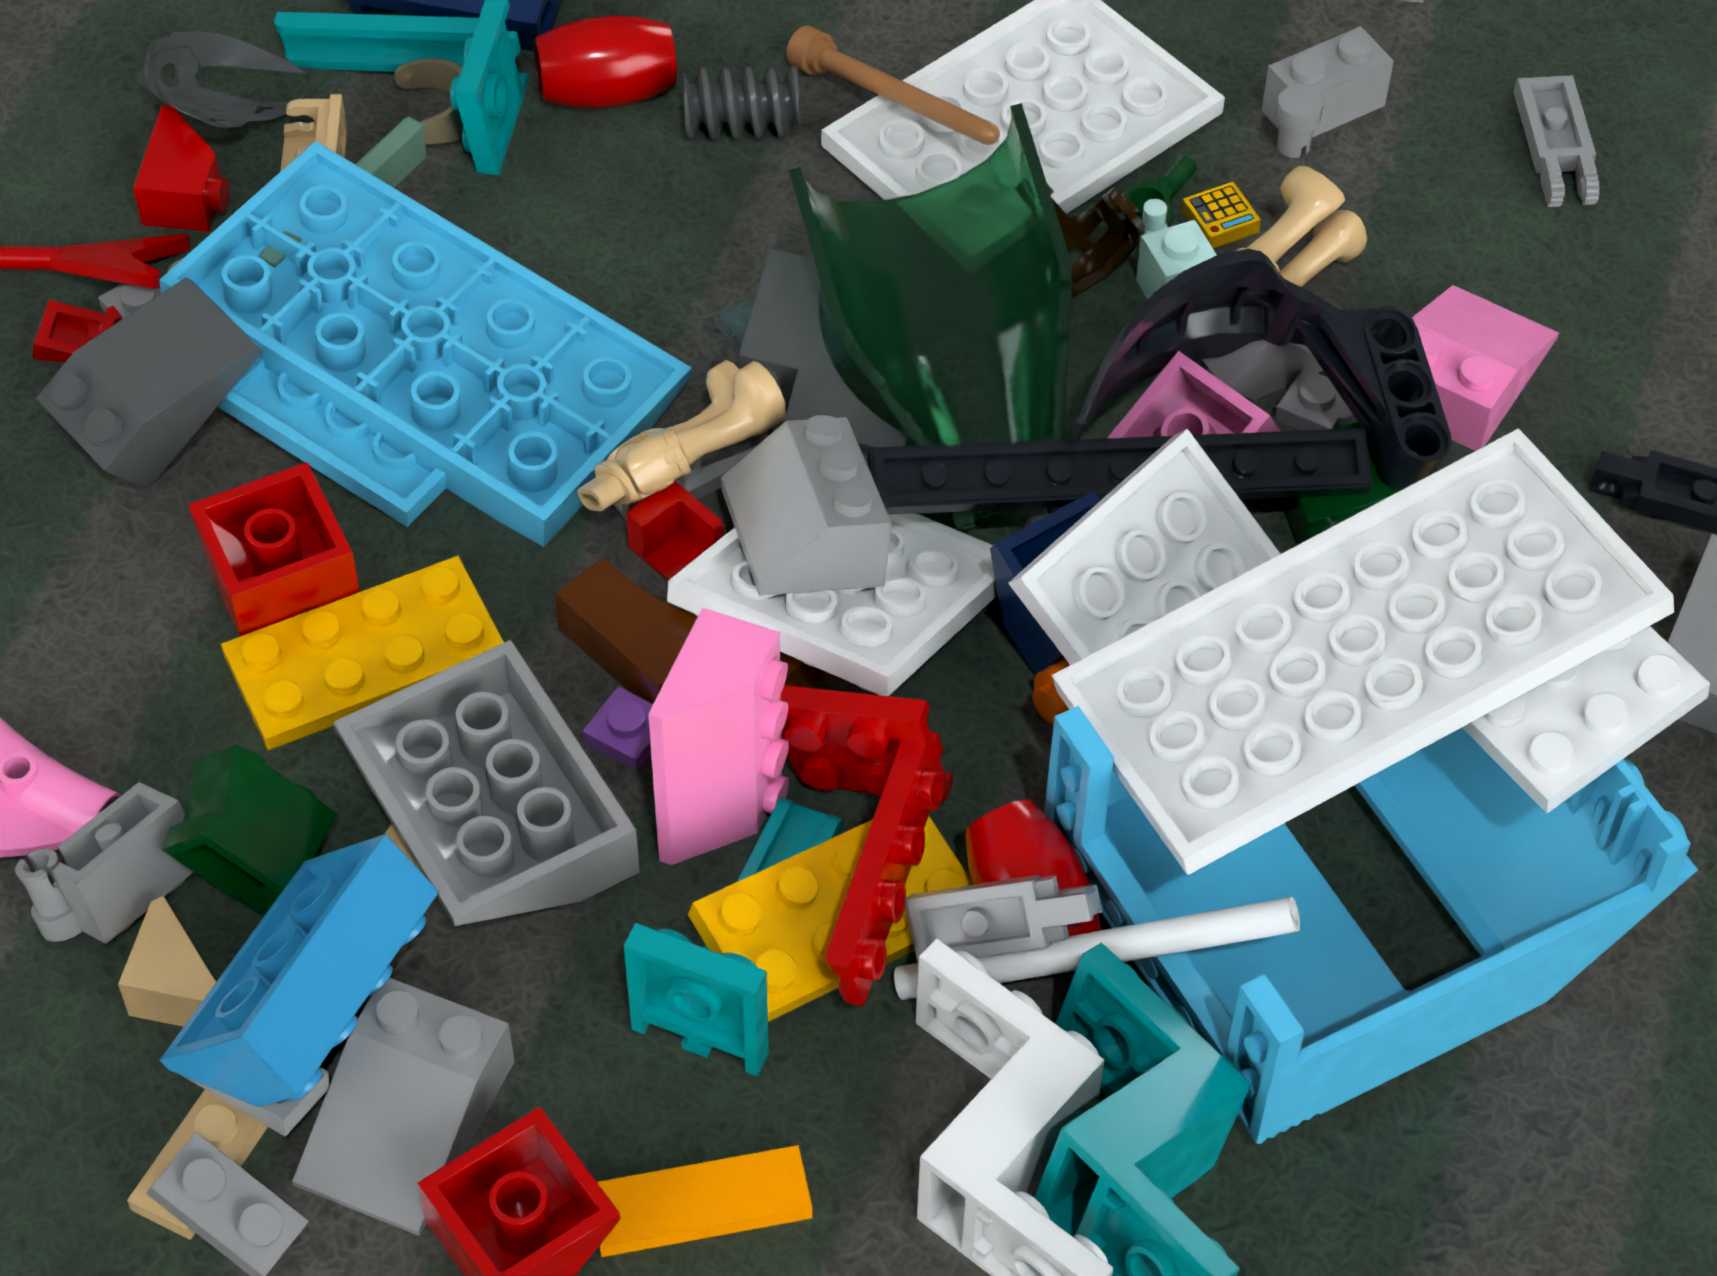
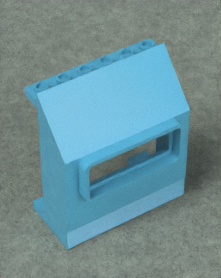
[1044,706,1698,1144]

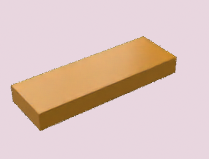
[597,1145,813,1257]

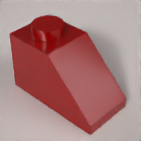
[133,106,229,232]

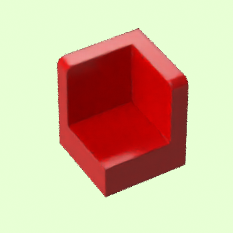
[626,480,724,582]

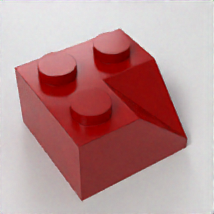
[188,462,360,637]
[417,1107,621,1276]

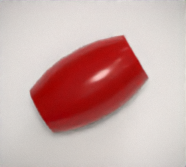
[534,15,677,109]
[965,799,1101,979]

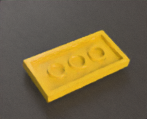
[221,556,504,751]
[688,816,973,1022]

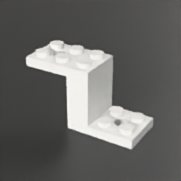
[916,938,1113,1276]

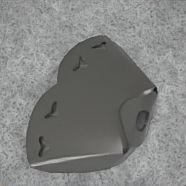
[138,31,307,127]

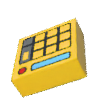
[1181,182,1261,248]

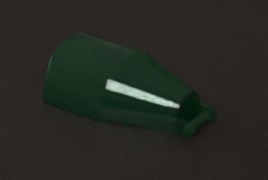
[789,103,1073,531]

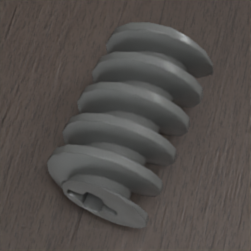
[684,66,799,139]

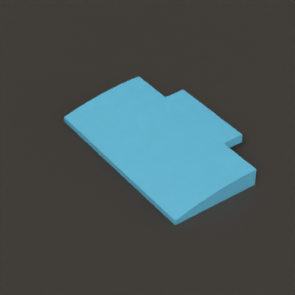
[160,141,692,547]

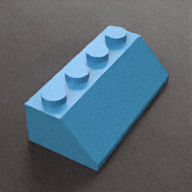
[159,834,439,1107]

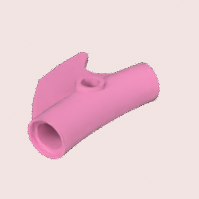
[0,717,122,857]

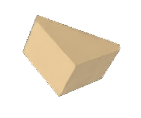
[118,896,216,1027]

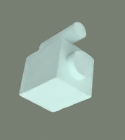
[1136,199,1216,299]

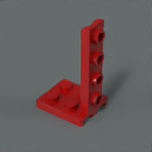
[781,685,954,1006]

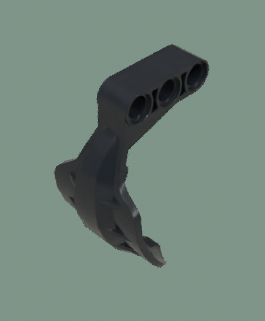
[1072,249,1452,491]

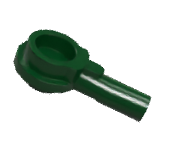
[1125,155,1197,227]

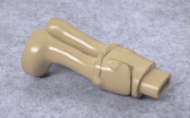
[1236,166,1367,287]
[577,360,786,511]

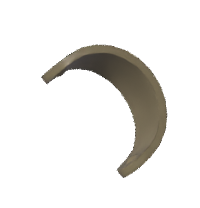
[394,58,463,144]

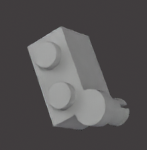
[1261,26,1394,158]
[15,782,194,944]

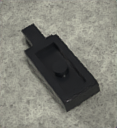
[1589,450,1717,534]

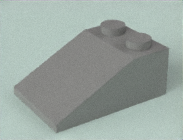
[292,978,515,1236]

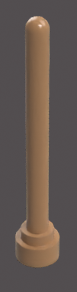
[787,25,1000,145]

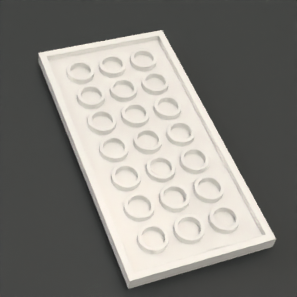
[1052,428,1675,875]

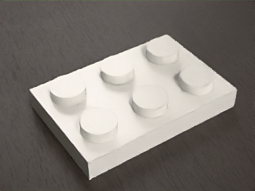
[1462,626,1710,813]

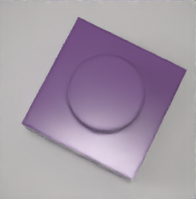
[582,686,653,771]

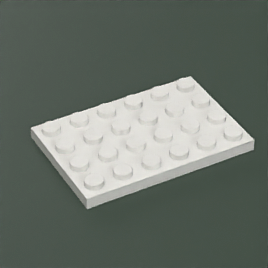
[821,0,1225,275]

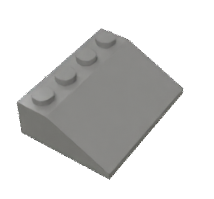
[333,640,640,926]

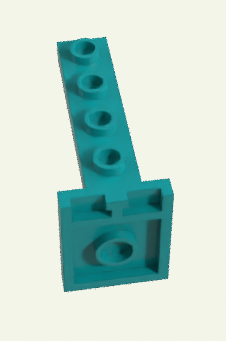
[274,0,529,175]
[624,797,844,1077]

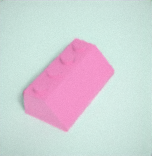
[648,608,789,865]

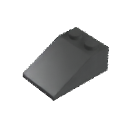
[36,277,264,489]

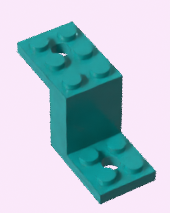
[1034,942,1252,1276]

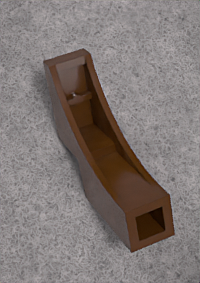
[555,558,839,704]

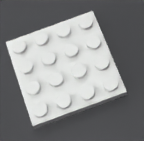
[1008,429,1280,665]
[667,513,998,696]

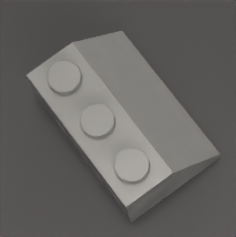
[721,415,891,596]

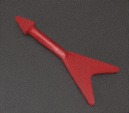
[0,234,190,289]

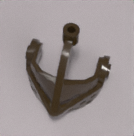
[1021,173,1145,302]

